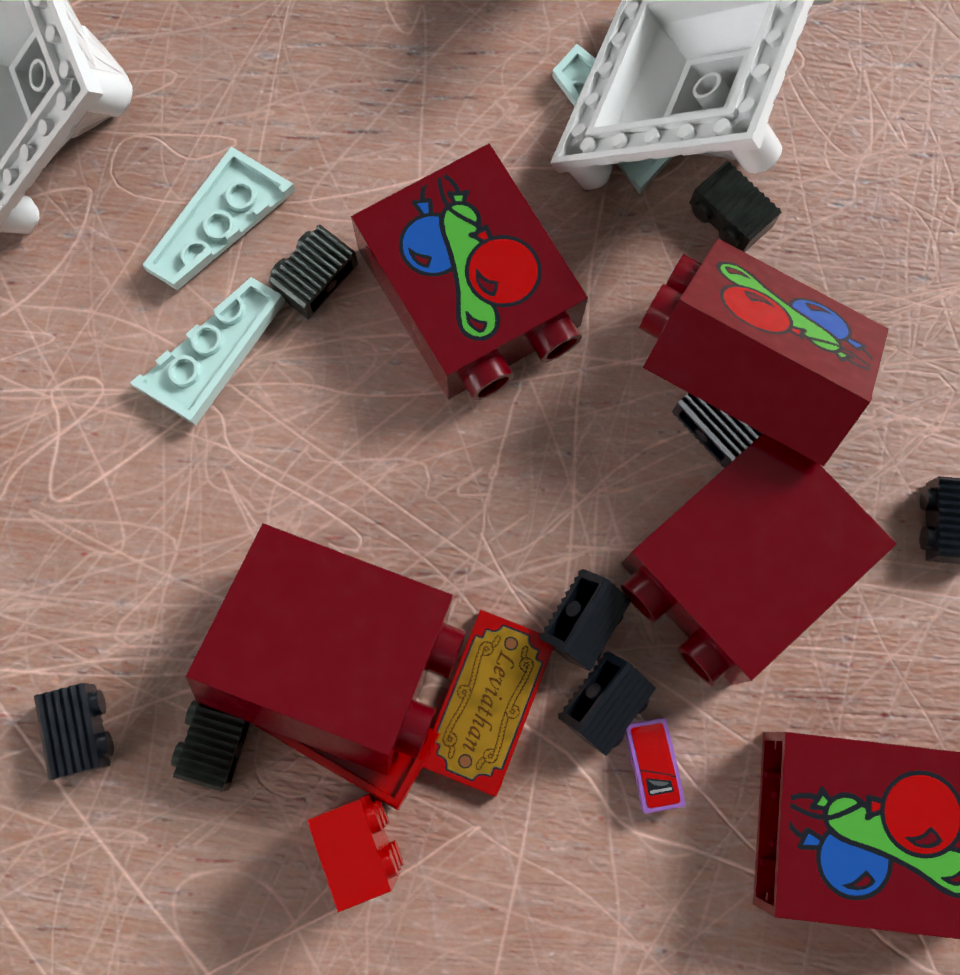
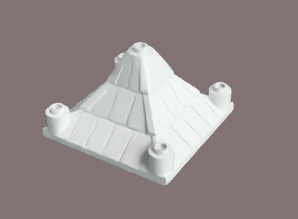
[0,0,133,234]
[550,0,834,190]

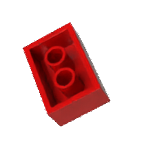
[307,794,404,912]

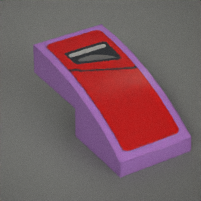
[625,717,686,814]

